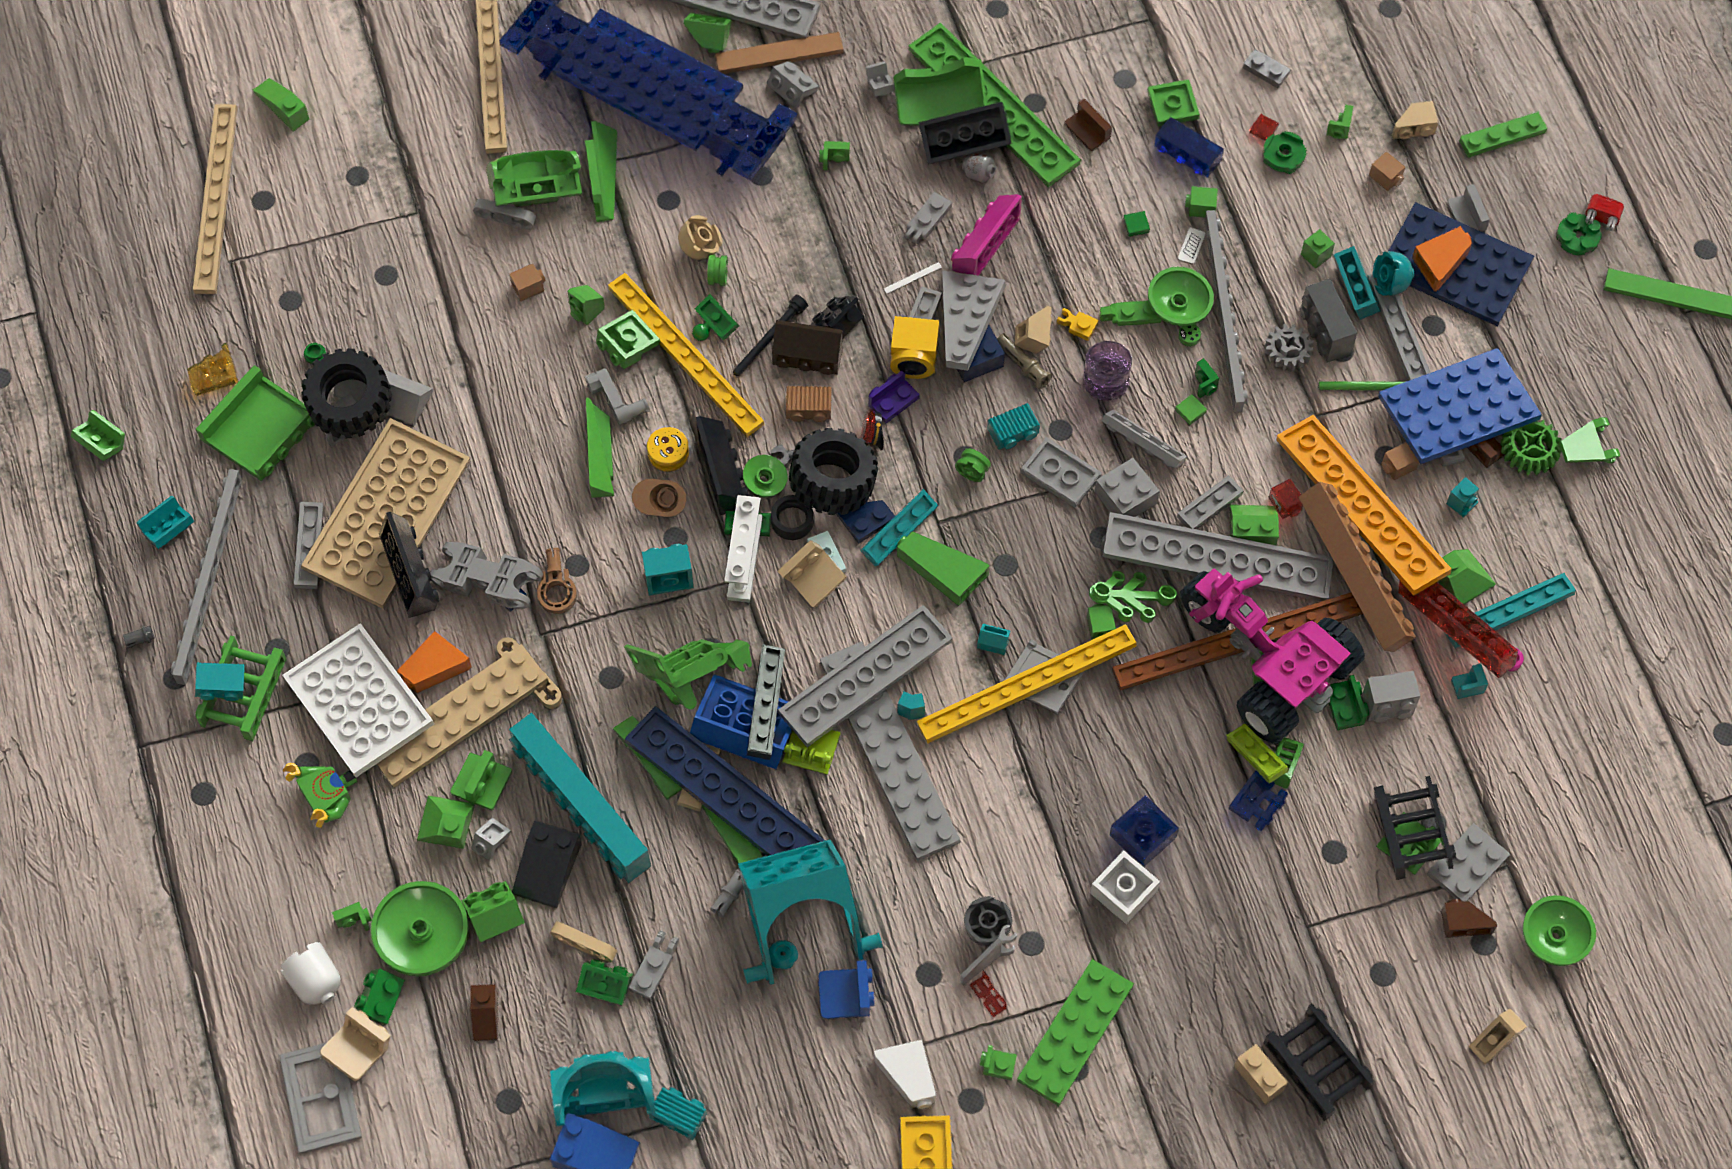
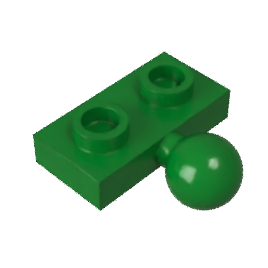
[692,294,739,341]

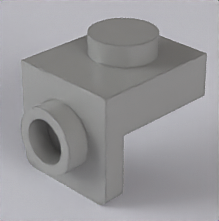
[865,62,895,97]

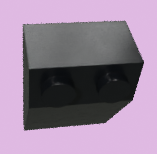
[512,820,582,908]

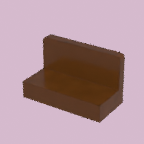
[1064,99,1112,151]
[1467,437,1505,468]

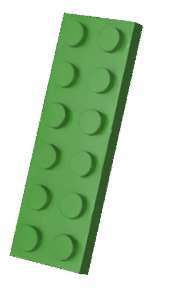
[1017,959,1134,1106]

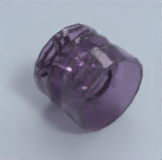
[1083,341,1132,401]

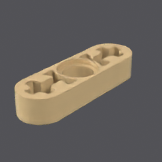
[550,922,618,963]

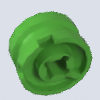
[707,255,728,286]
[955,449,991,482]

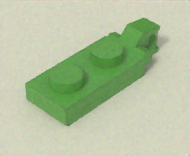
[1099,301,1162,326]

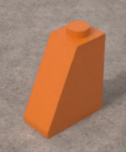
[1412,226,1472,292]
[397,631,472,693]

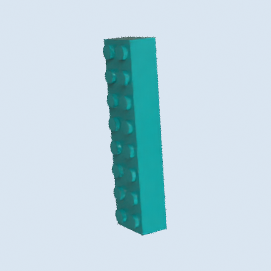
[509,712,651,884]

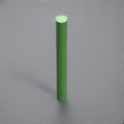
[1318,381,1404,390]

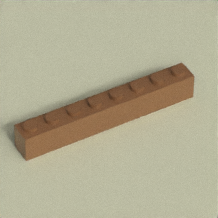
[1299,482,1416,652]

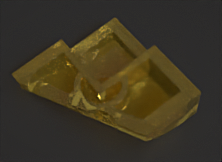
[187,343,239,396]

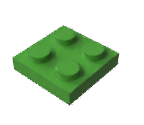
[1147,79,1200,126]

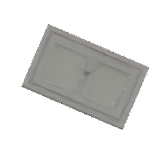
[279,1043,362,1154]

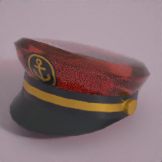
[860,409,884,451]

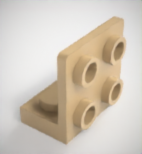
[777,540,847,608]

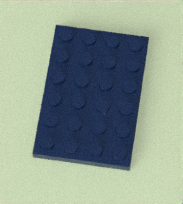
[1388,202,1534,327]

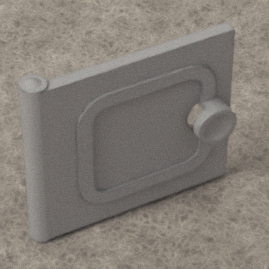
[1005,640,1085,714]

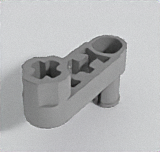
[585,368,650,425]

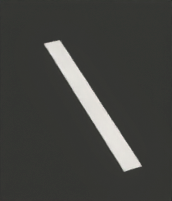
[884,262,942,293]

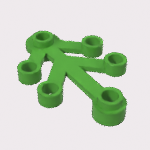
[1089,571,1177,623]

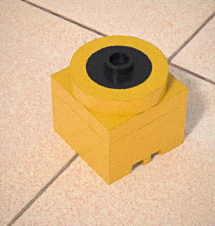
[890,316,939,379]

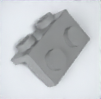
[767,61,819,108]

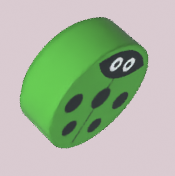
[1178,324,1201,346]

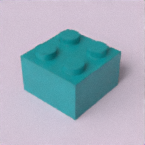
[642,544,694,596]

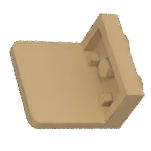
[320,1007,391,1081]

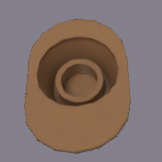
[632,479,686,517]

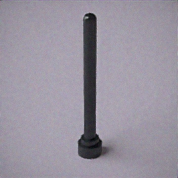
[733,294,808,376]

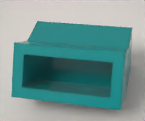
[977,624,1011,655]
[897,691,925,720]

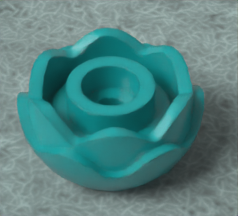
[769,940,798,969]

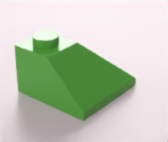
[683,13,732,53]
[1438,549,1496,608]
[417,796,475,849]

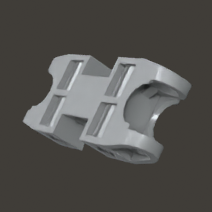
[430,542,543,609]

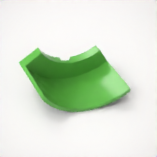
[893,57,987,125]

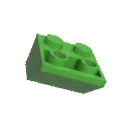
[462,881,525,942]

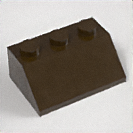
[772,320,843,375]

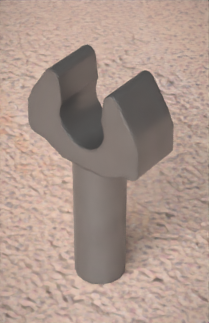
[770,445,795,468]

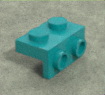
[136,496,195,549]

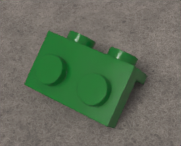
[354,968,405,1026]

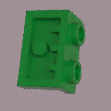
[1329,675,1369,731]
[576,959,633,1005]

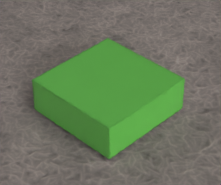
[1175,394,1207,425]

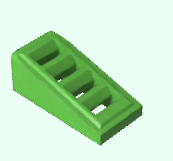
[1271,738,1304,788]

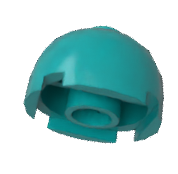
[1372,251,1414,296]

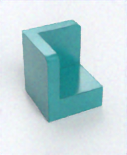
[1451,663,1488,699]

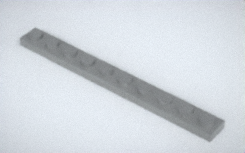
[1204,210,1248,413]
[1368,274,1465,467]
[171,469,242,685]

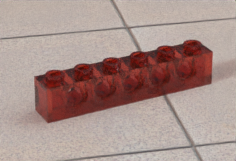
[1398,581,1518,678]

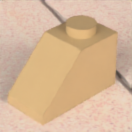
[1468,1008,1528,1064]

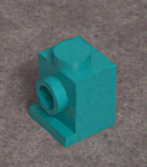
[1446,477,1479,518]

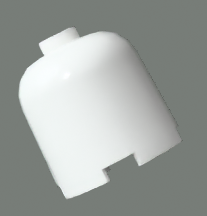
[280,942,341,1005]

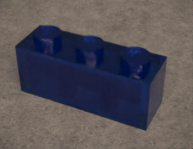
[1154,117,1224,178]

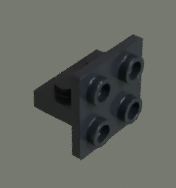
[810,296,864,339]

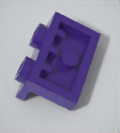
[868,371,920,424]

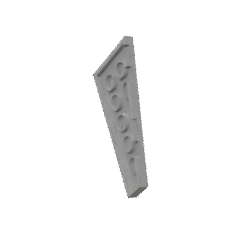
[942,271,1006,371]

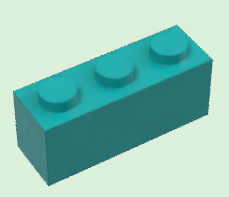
[1334,246,1381,320]

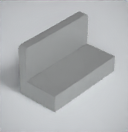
[1447,184,1490,232]

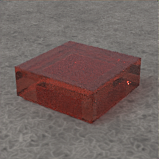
[1249,113,1279,141]

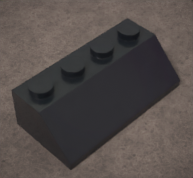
[918,102,1012,165]
[696,416,748,515]

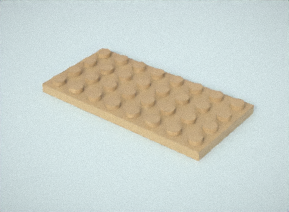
[301,418,470,609]

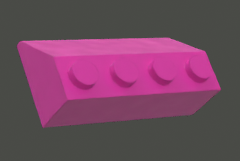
[951,194,1022,276]

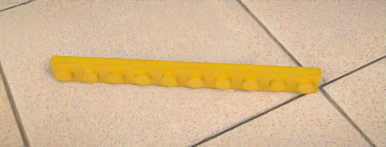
[608,273,764,438]
[917,624,1137,744]

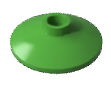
[743,455,788,497]

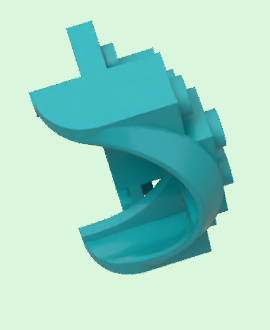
[550,1051,656,1127]

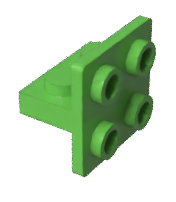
[450,750,512,811]

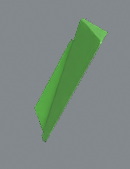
[585,121,617,222]
[586,398,614,498]

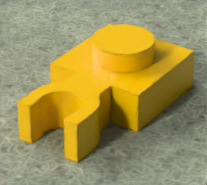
[1057,308,1099,341]

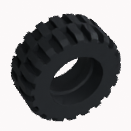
[301,348,392,439]
[789,428,878,515]

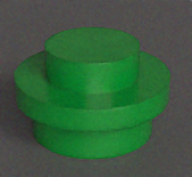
[304,343,326,364]

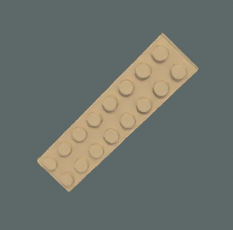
[376,644,549,788]

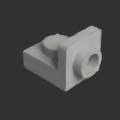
[471,818,511,860]

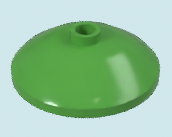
[1148,267,1214,326]
[1522,895,1596,966]

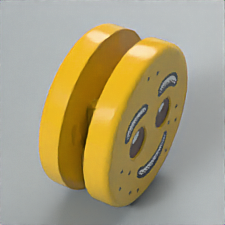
[647,427,689,472]

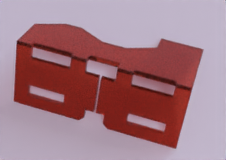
[969,970,1007,1017]

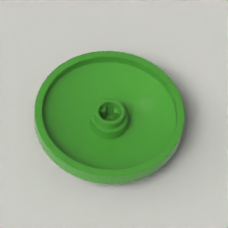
[371,881,469,976]

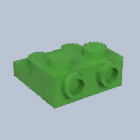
[596,310,660,369]

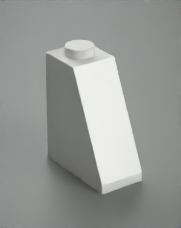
[874,1040,936,1109]

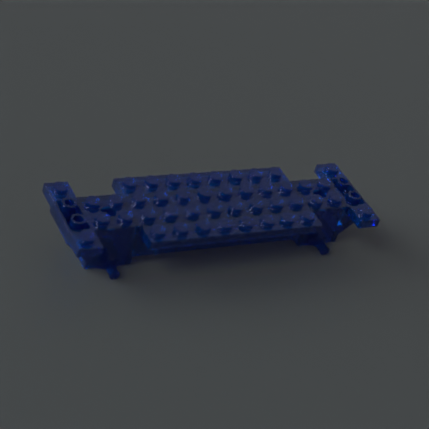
[499,0,798,181]

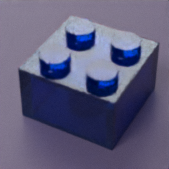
[1109,795,1179,867]

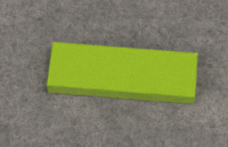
[1226,724,1288,784]

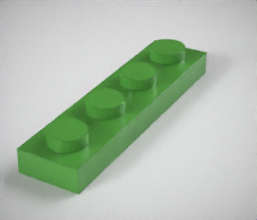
[1459,112,1548,158]

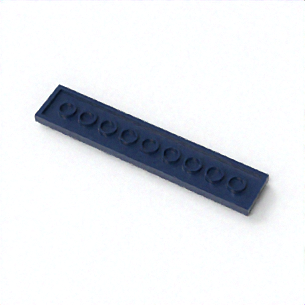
[624,706,838,856]

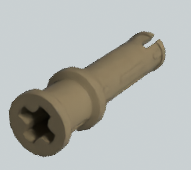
[997,333,1052,389]

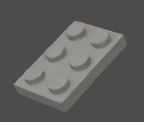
[1427,823,1510,902]

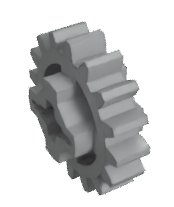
[1265,324,1313,371]

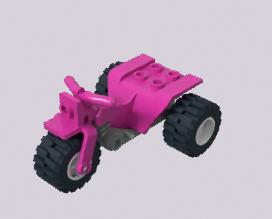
[1180,569,1365,744]

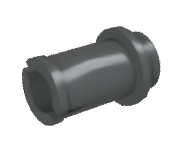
[123,625,155,648]

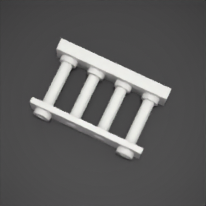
[725,495,763,603]

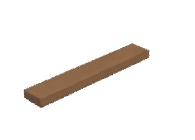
[715,32,843,75]

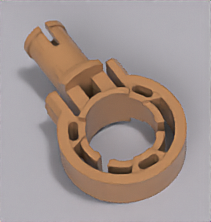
[537,548,577,614]

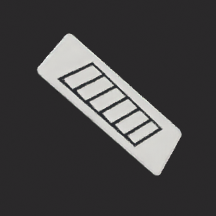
[1178,228,1206,264]

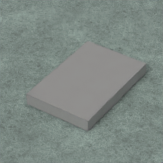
[1020,437,1102,509]

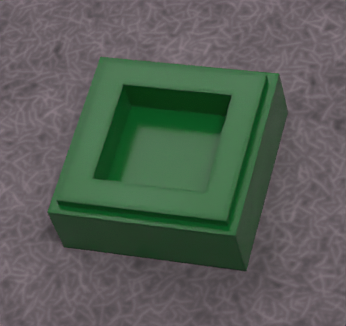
[1123,211,1150,237]

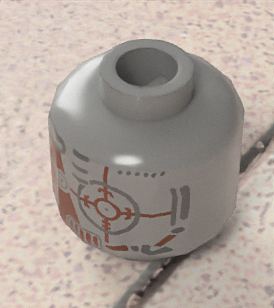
[963,152,996,183]

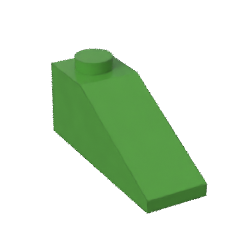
[253,78,310,131]

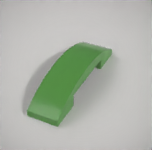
[613,716,682,800]

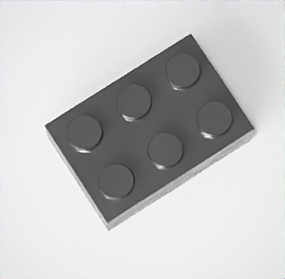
[1299,279,1357,363]

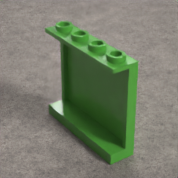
[196,365,315,481]

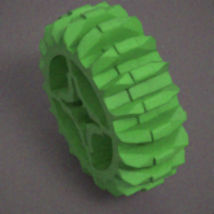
[1500,419,1562,476]

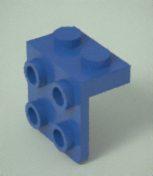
[818,960,874,1019]

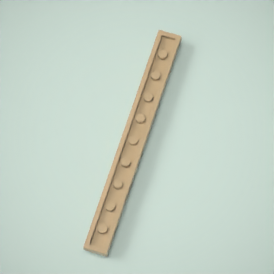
[476,0,508,154]
[193,104,238,294]

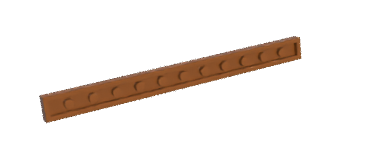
[1112,592,1363,691]

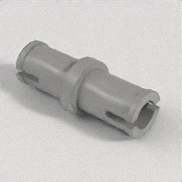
[710,869,743,917]

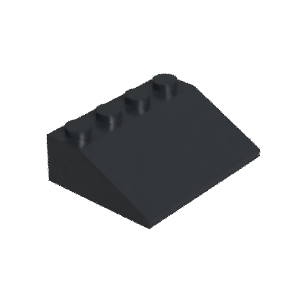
[379,512,439,618]

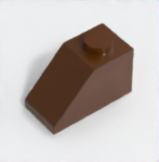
[1441,899,1497,938]
[470,984,498,1041]

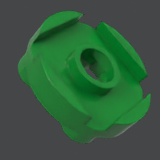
[1263,131,1307,174]
[1556,212,1602,256]

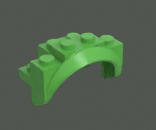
[486,150,582,207]

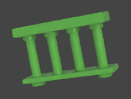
[195,635,286,741]

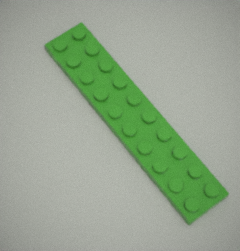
[908,23,1081,188]

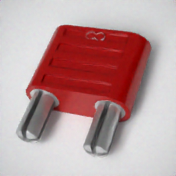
[1585,194,1624,231]

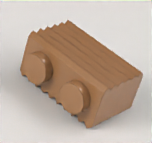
[786,386,832,422]

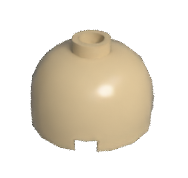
[678,215,722,260]

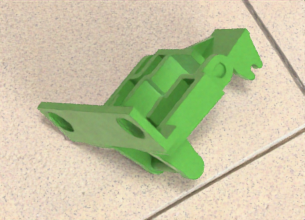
[624,639,752,709]

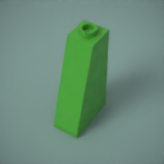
[897,531,990,606]

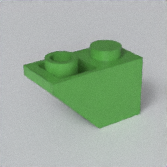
[567,285,605,325]

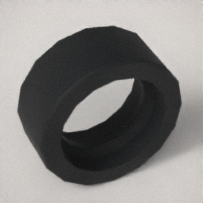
[771,495,814,541]

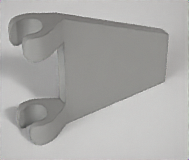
[960,925,1017,985]

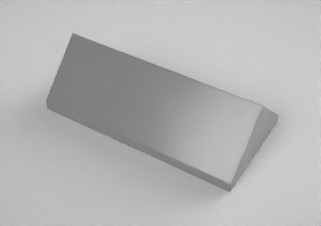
[333,369,434,427]

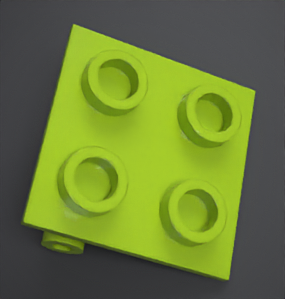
[783,730,841,775]

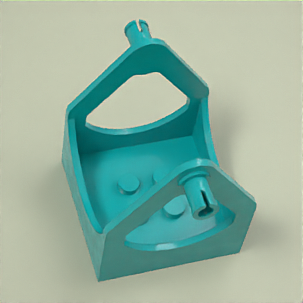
[738,839,883,985]

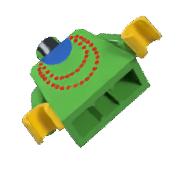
[282,763,358,828]

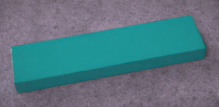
[860,489,939,567]

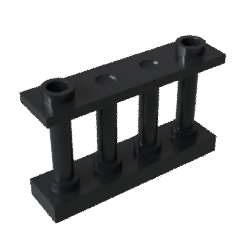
[1374,776,1457,880]
[1263,1003,1374,1121]

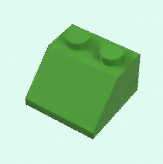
[1229,505,1279,546]

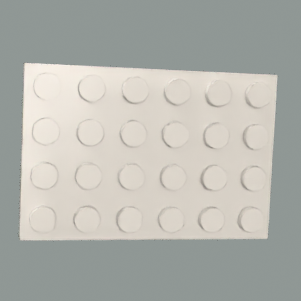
[282,623,435,777]

